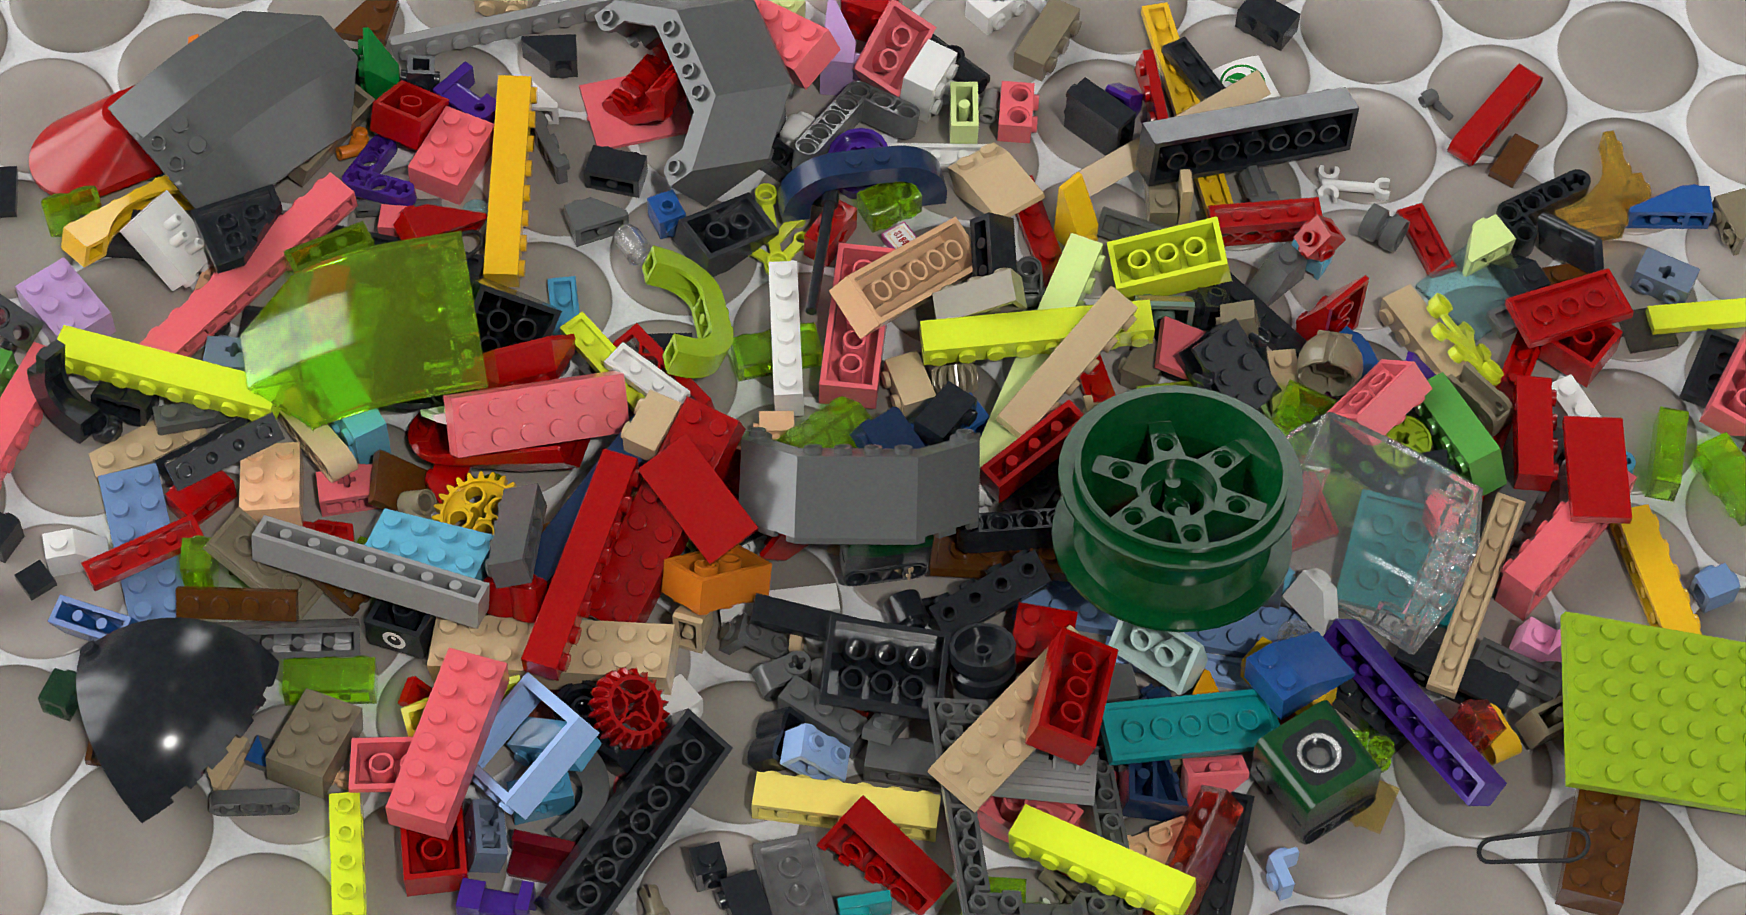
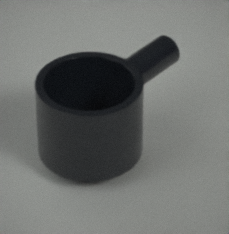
[883,589,940,628]

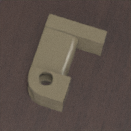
[1447,361,1514,437]

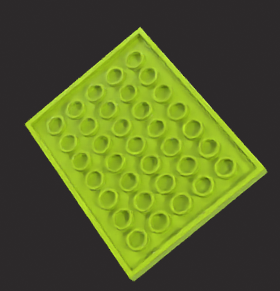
[1560,611,1746,816]

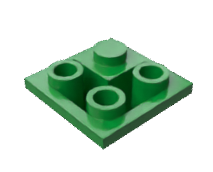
[358,27,401,100]

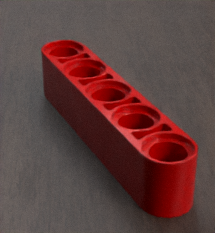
[1447,63,1543,166]

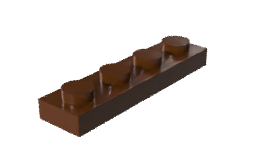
[176,586,299,622]

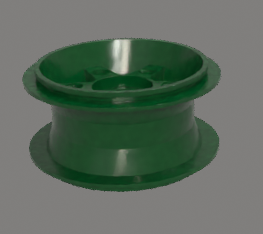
[1051,385,1303,632]

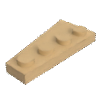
[89,420,207,483]

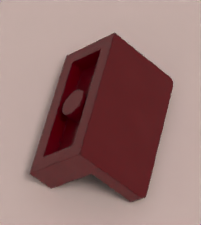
[507,829,575,884]

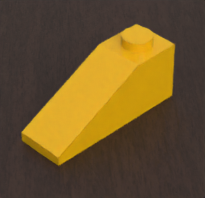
[1054,172,1099,246]

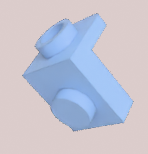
[1265,847,1300,901]

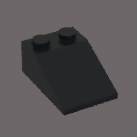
[674,192,779,277]

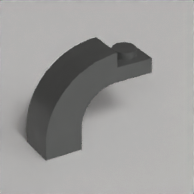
[550,752,610,843]

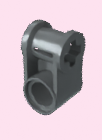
[1017,256,1045,308]
[752,651,812,702]

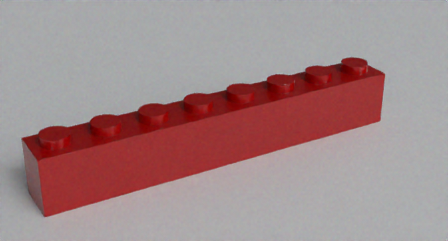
[521,449,642,681]

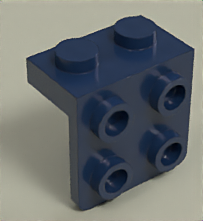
[850,407,925,449]

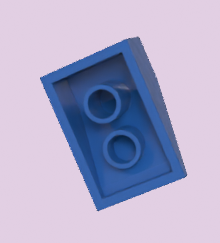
[1244,631,1355,720]

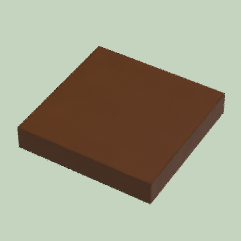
[368,449,428,512]

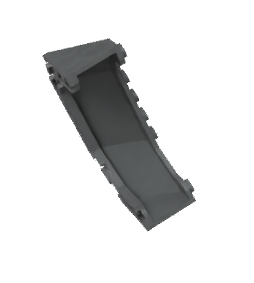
[594,0,795,207]
[739,427,980,545]

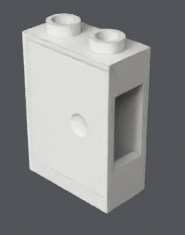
[120,190,213,291]

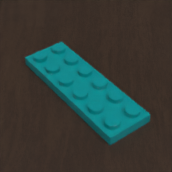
[1100,689,1280,766]

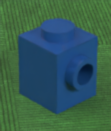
[647,189,686,239]

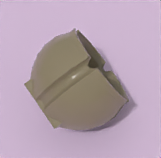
[1297,330,1363,397]

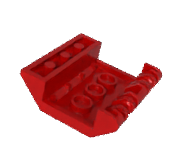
[602,42,687,125]

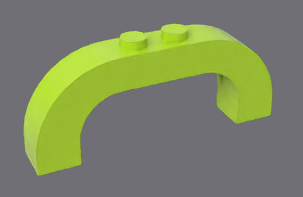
[642,245,734,378]

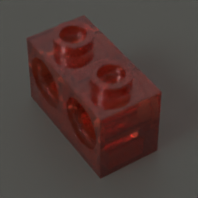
[1449,699,1507,754]

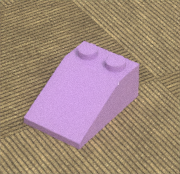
[820,0,861,96]

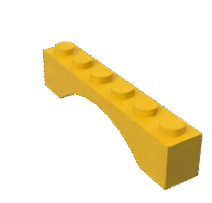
[61,175,195,267]

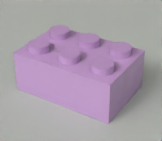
[15,257,116,342]

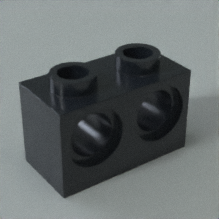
[0,294,45,354]

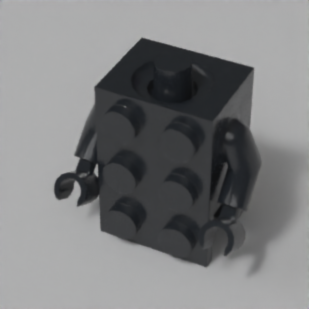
[1173,318,1282,415]

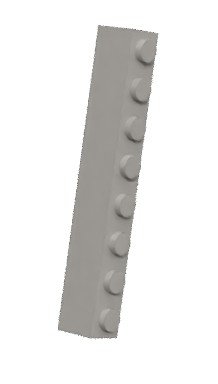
[252,515,490,629]

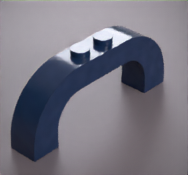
[777,145,947,222]

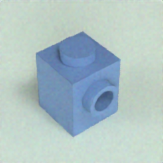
[1688,563,1741,613]

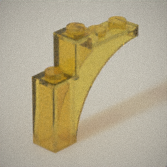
[1553,130,1652,241]

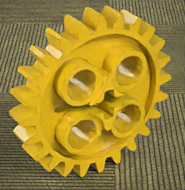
[432,471,517,535]

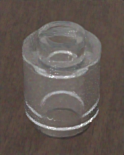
[614,224,652,266]

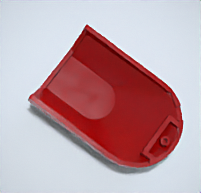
[29,85,163,200]
[408,411,591,472]

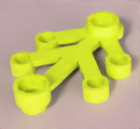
[748,183,806,275]
[1426,293,1504,386]

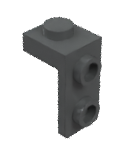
[720,613,790,660]

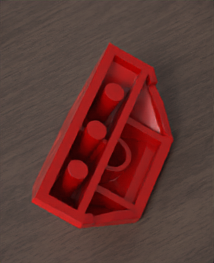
[461,334,576,390]

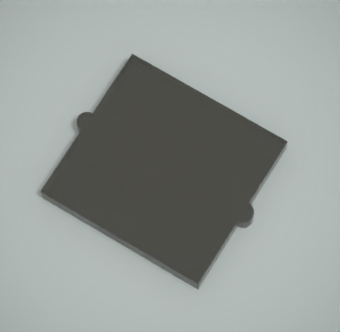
[1619,308,1679,354]

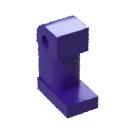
[433,61,496,123]
[456,878,537,915]

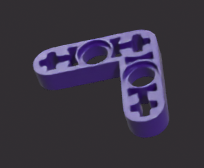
[342,134,417,206]

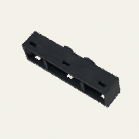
[1332,678,1409,757]

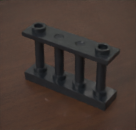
[153,412,285,491]

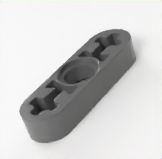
[209,788,300,817]

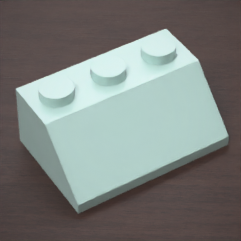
[1108,619,1208,695]

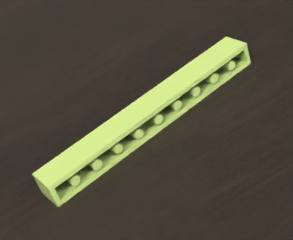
[980,233,1106,467]

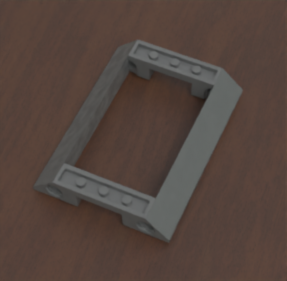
[927,698,1142,915]

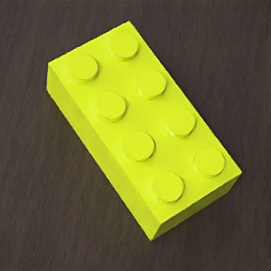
[1107,217,1232,301]

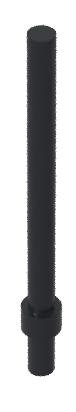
[805,189,839,315]

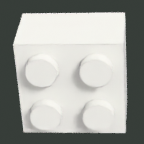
[900,39,959,123]

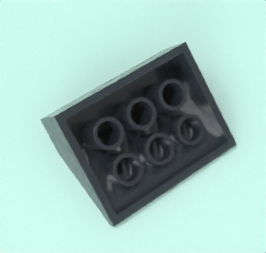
[819,614,951,721]

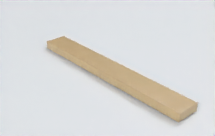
[1069,70,1271,197]
[1426,492,1525,699]

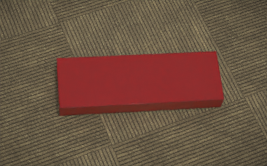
[1396,203,1457,280]

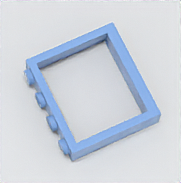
[472,672,599,820]

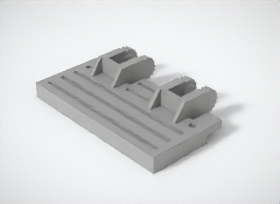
[992,749,1098,806]

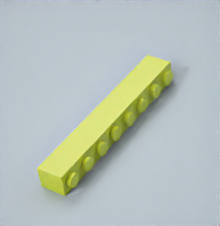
[920,299,1155,366]
[57,325,286,421]

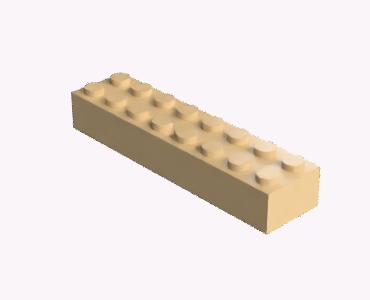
[427,615,680,695]

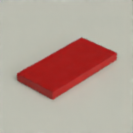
[1505,268,1634,349]
[1562,416,1632,524]
[637,433,759,566]

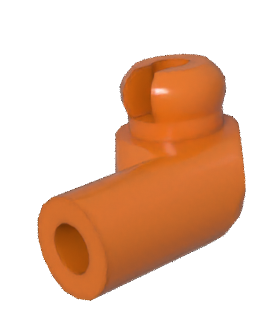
[336,126,369,160]

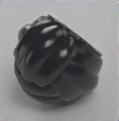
[91,413,123,444]

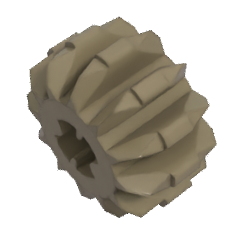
[930,363,980,395]

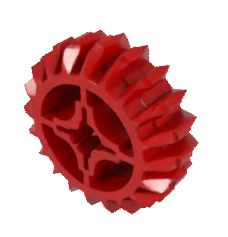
[587,667,670,751]

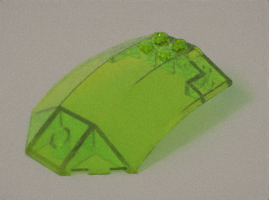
[240,231,488,431]

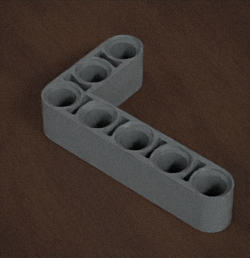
[792,81,920,169]

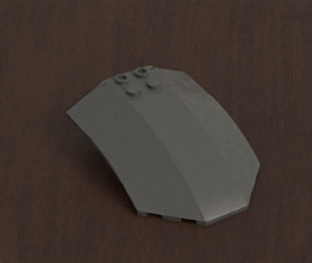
[108,11,358,209]

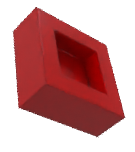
[397,676,432,707]

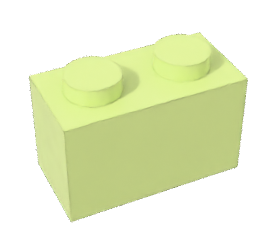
[949,82,979,144]

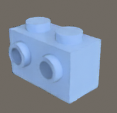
[780,723,850,782]

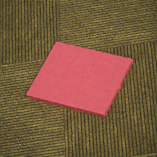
[579,76,691,149]

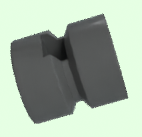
[1358,203,1410,253]

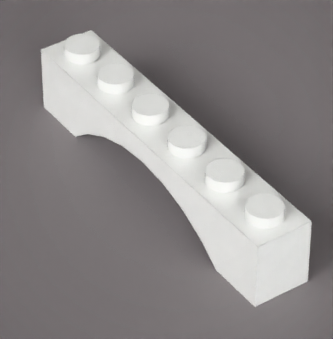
[769,261,804,416]

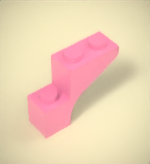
[1509,616,1562,663]

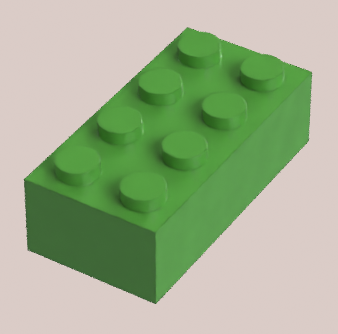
[1414,372,1507,499]

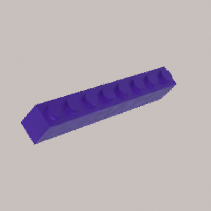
[1323,619,1507,806]

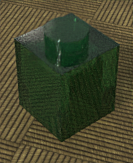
[38,668,79,722]

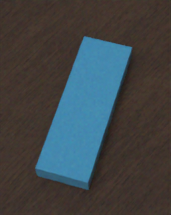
[547,276,580,353]

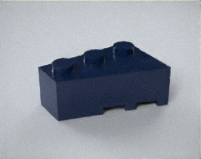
[1118,760,1189,822]

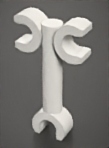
[1317,165,1390,204]

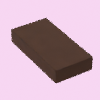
[1488,133,1539,188]

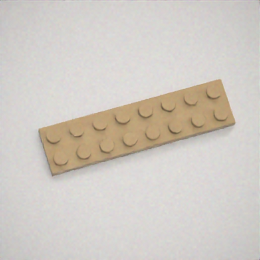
[927,625,1116,813]

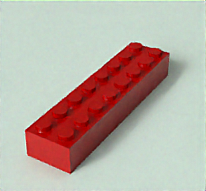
[588,396,746,623]

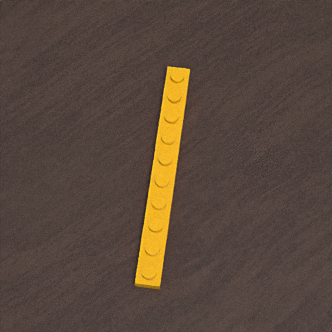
[1141,2,1234,219]

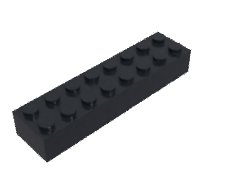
[1135,87,1359,187]
[533,708,733,915]

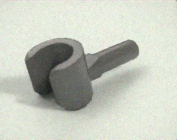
[1418,89,1454,121]

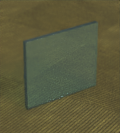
[1415,244,1511,343]

